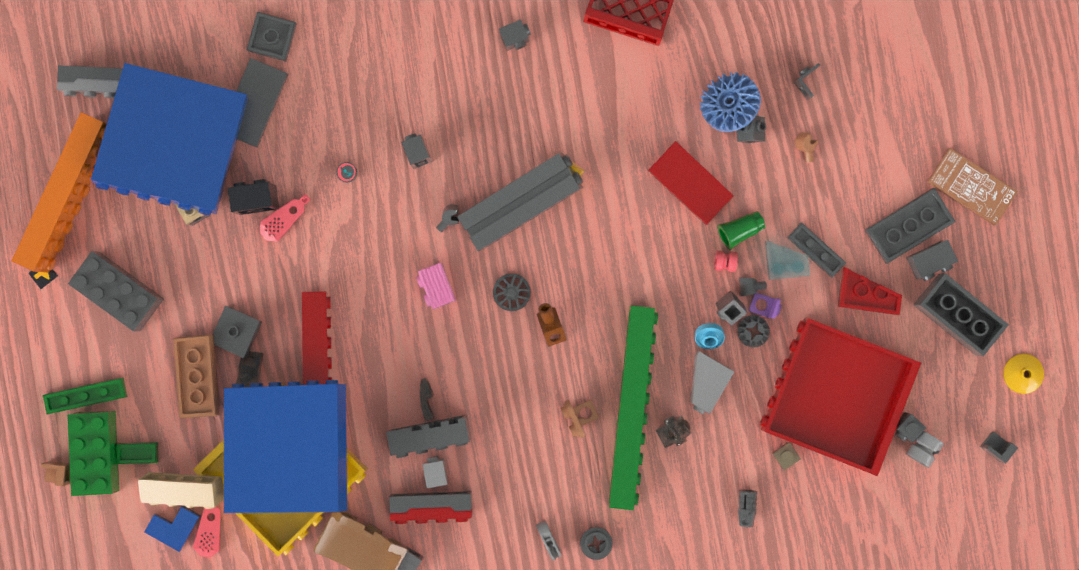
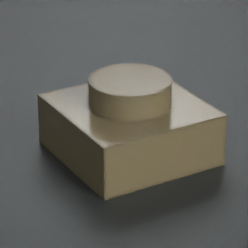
[772,442,801,471]

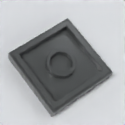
[247,12,297,62]

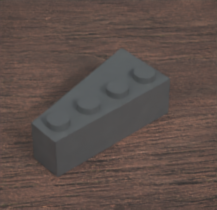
[386,415,471,458]

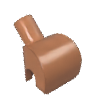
[795,132,818,162]

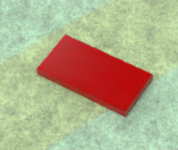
[648,141,734,225]

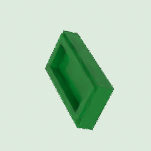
[116,442,158,464]

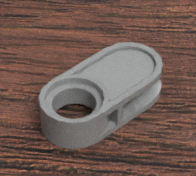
[536,520,562,560]

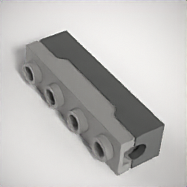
[57,65,123,98]

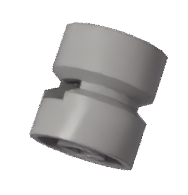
[906,431,944,468]

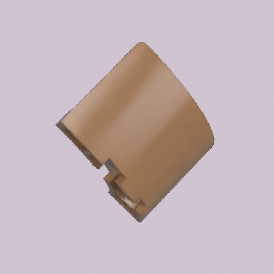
[314,511,408,570]

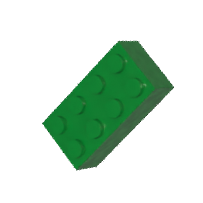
[67,410,119,496]

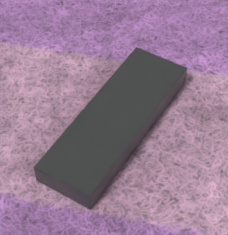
[787,222,846,278]

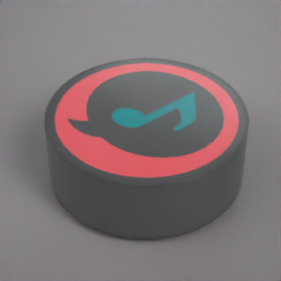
[337,162,357,183]

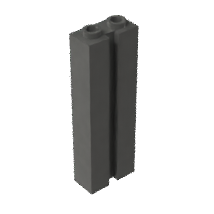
[457,153,584,251]

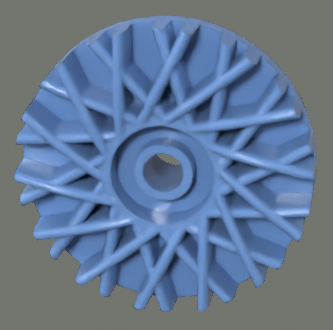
[700,72,761,132]

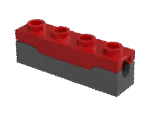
[389,491,472,524]

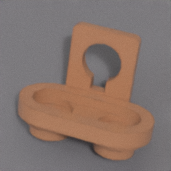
[561,400,599,438]

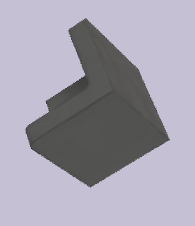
[980,432,1018,464]

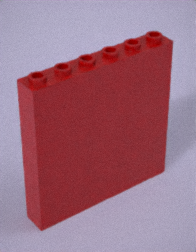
[760,318,921,476]

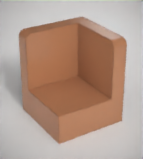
[41,461,70,486]

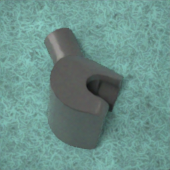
[436,204,459,232]
[739,278,767,297]

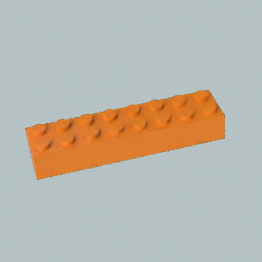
[11,112,107,273]

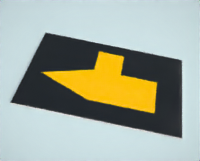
[28,269,58,289]

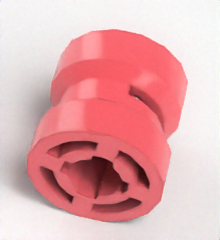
[714,251,738,272]

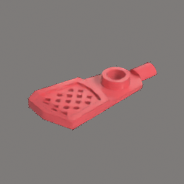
[260,194,311,241]
[193,506,221,557]

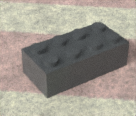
[68,251,164,332]
[914,273,1009,356]

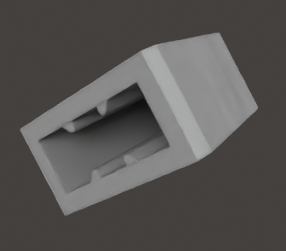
[690,351,734,414]

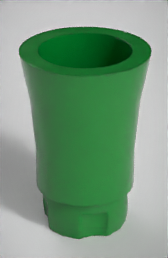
[717,211,765,250]

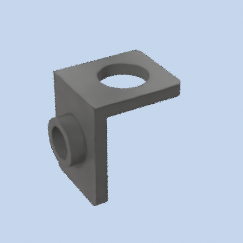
[794,63,820,100]

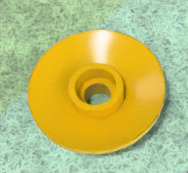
[1003,354,1044,394]

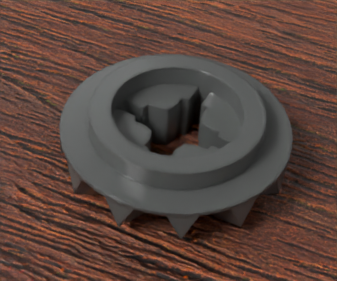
[738,315,770,347]
[580,527,613,560]

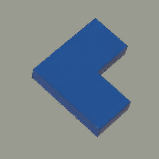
[144,506,201,552]

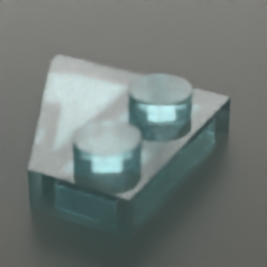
[765,241,810,280]

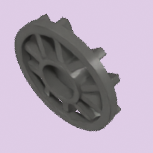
[493,274,530,311]

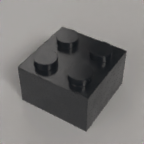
[228,179,279,215]

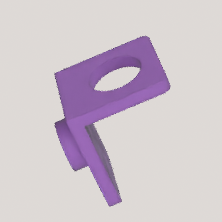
[749,293,782,319]

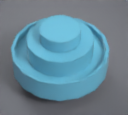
[695,323,725,349]

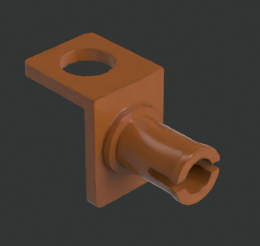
[537,303,567,347]

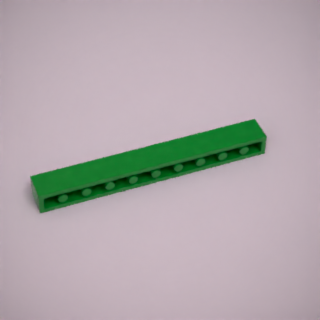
[608,306,658,511]

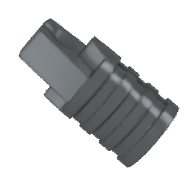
[738,490,757,527]

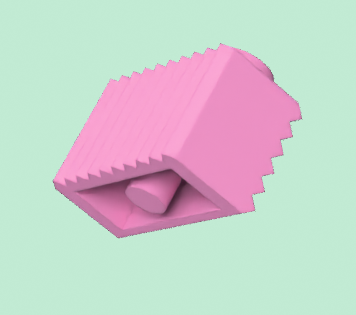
[416,263,456,309]

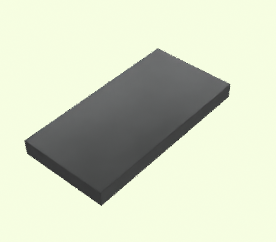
[236,58,289,148]
[865,188,956,264]

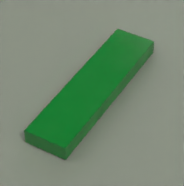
[43,378,128,415]

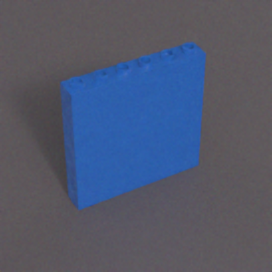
[91,63,248,216]
[224,380,347,513]

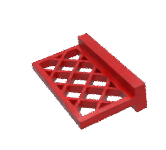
[583,0,674,46]

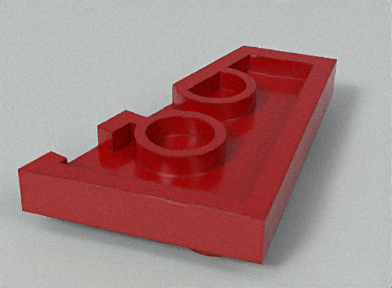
[838,267,902,315]

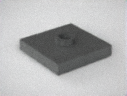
[213,306,262,359]

